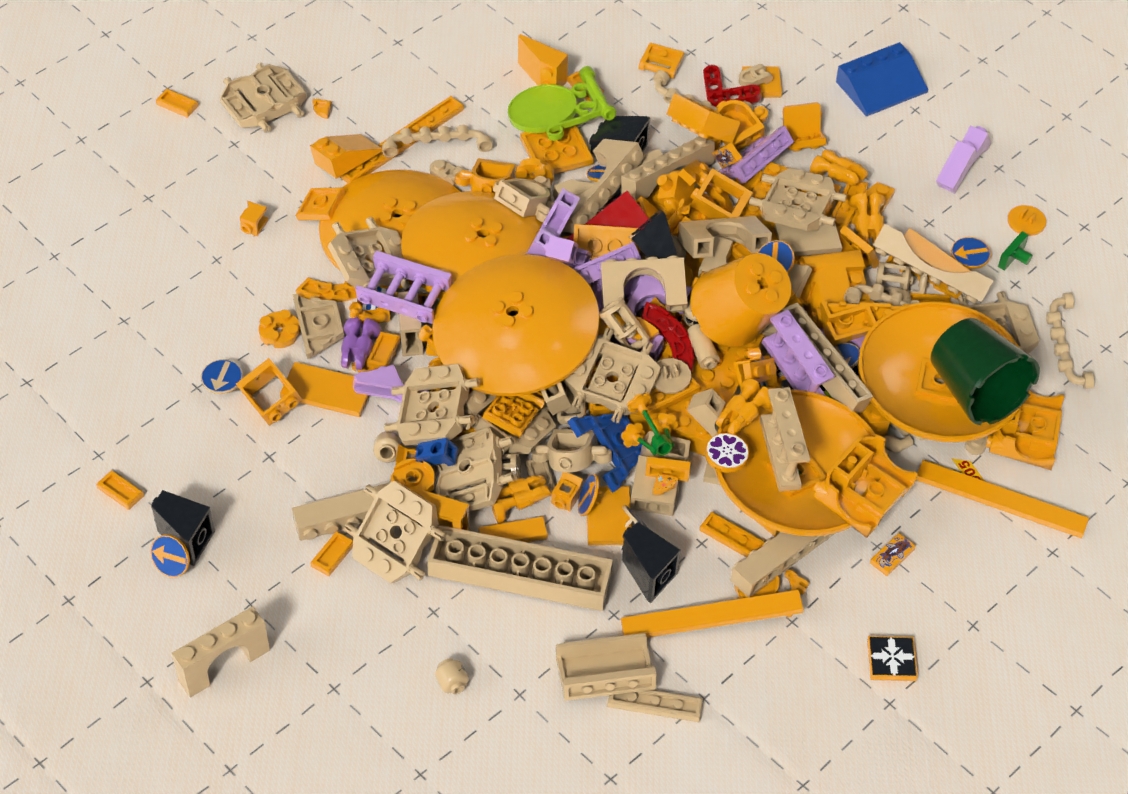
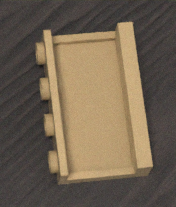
[556,633,656,701]

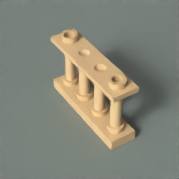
[760,387,810,491]

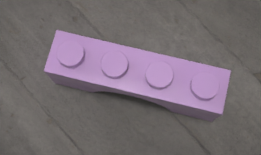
[526,188,580,257]
[544,236,592,269]

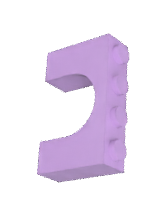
[610,275,692,361]

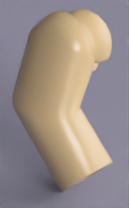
[883,435,914,453]

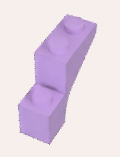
[353,365,428,403]

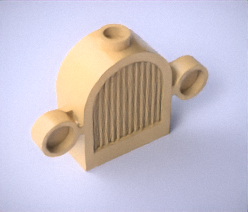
[493,178,550,222]
[532,429,612,472]

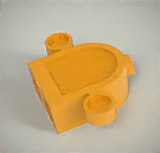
[709,100,768,151]
[455,158,516,193]

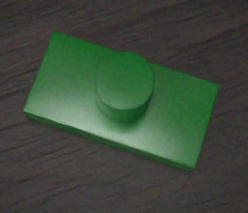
[998,231,1033,271]

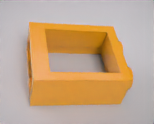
[690,168,753,219]
[236,358,303,426]
[411,489,469,538]

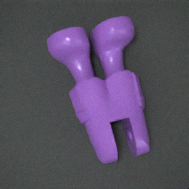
[341,317,382,370]

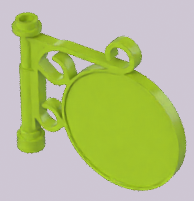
[508,66,616,141]

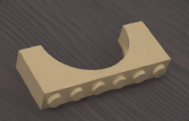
[546,139,645,233]

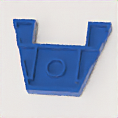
[567,413,642,493]

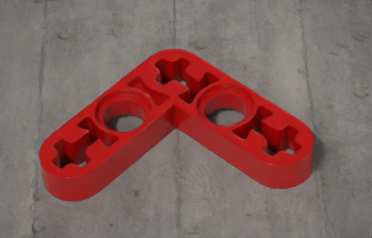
[703,65,762,107]

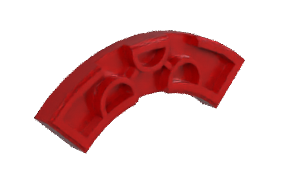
[641,302,694,374]

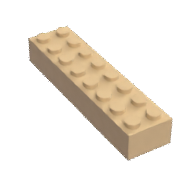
[427,525,613,611]

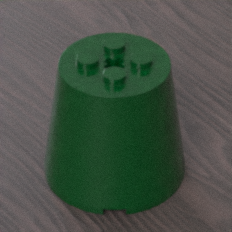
[930,318,1040,425]

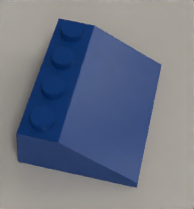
[836,42,928,117]

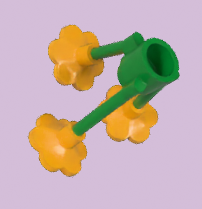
[621,393,678,456]

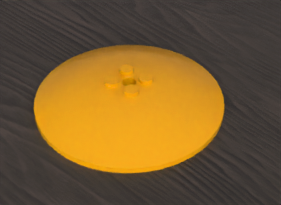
[319,170,461,289]
[401,191,543,299]
[432,254,600,396]
[858,302,1022,442]
[715,390,876,536]

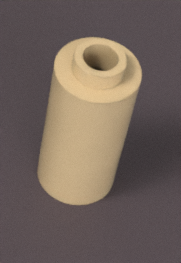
[687,324,720,370]

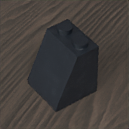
[589,116,650,154]
[629,210,677,259]
[151,490,215,566]
[622,521,680,603]

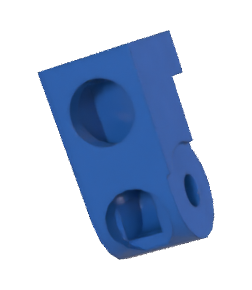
[415,438,458,466]

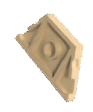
[293,294,344,359]

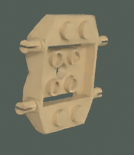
[220,62,307,133]
[749,168,847,231]
[327,217,411,292]
[957,291,1039,354]
[564,328,661,423]
[384,364,480,446]
[463,390,556,455]
[431,427,515,512]
[343,481,447,583]

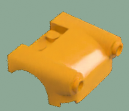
[797,250,874,329]
[986,390,1065,470]
[813,434,918,538]

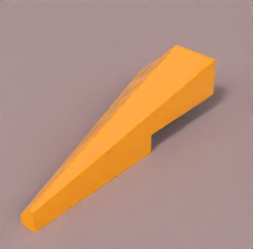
[820,301,909,346]

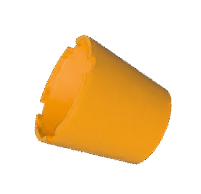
[690,253,791,347]

